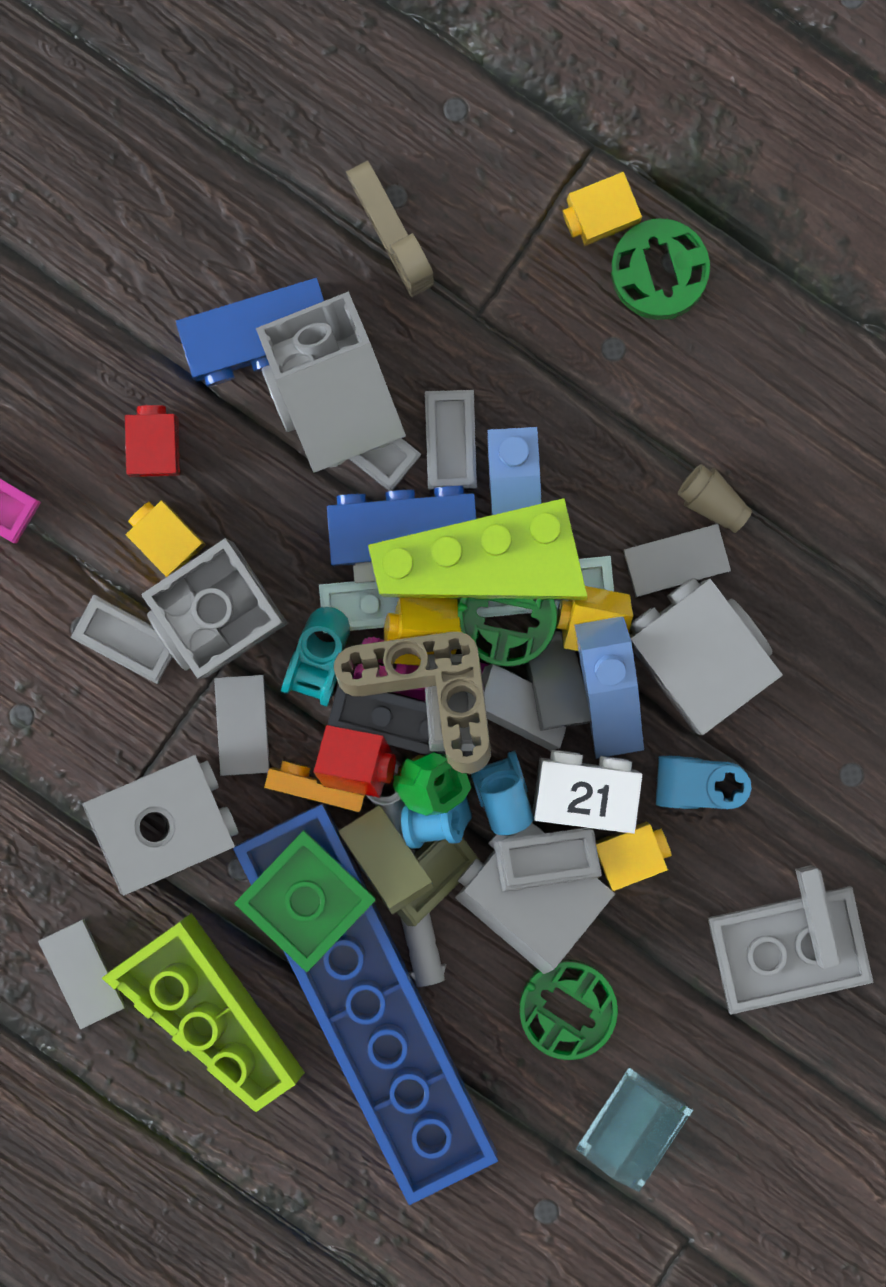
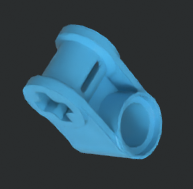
[471,751,534,835]
[656,756,752,809]
[401,796,472,849]

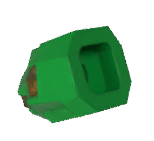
[393,752,471,816]

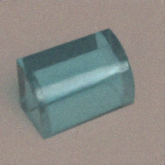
[576,1067,693,1192]

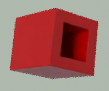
[125,405,180,477]
[313,725,396,798]

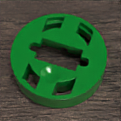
[611,218,710,320]
[458,598,558,667]
[519,960,618,1060]

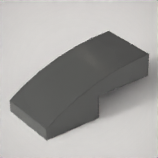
[521,630,591,731]

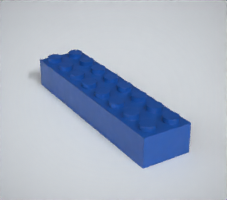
[233,803,498,1205]

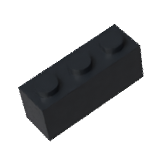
[328,684,473,757]

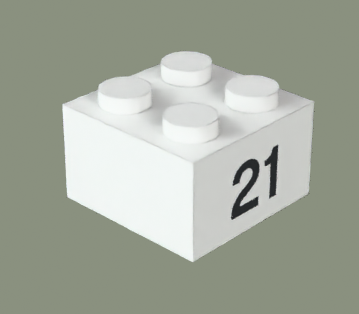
[533,750,642,834]

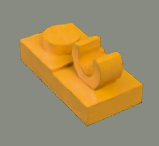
[264,761,365,812]

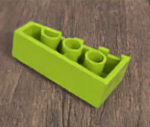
[368,498,588,600]
[101,913,305,1112]

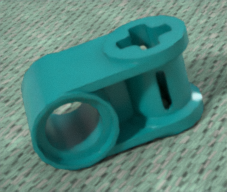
[281,607,350,707]

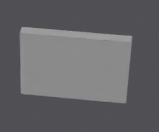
[708,886,873,1015]

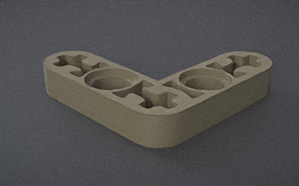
[346,160,434,297]
[334,632,491,774]

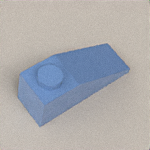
[487,427,541,515]
[574,616,644,759]

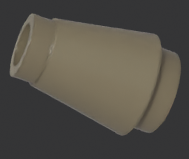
[678,464,752,533]

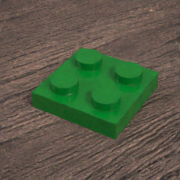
[234,830,376,972]

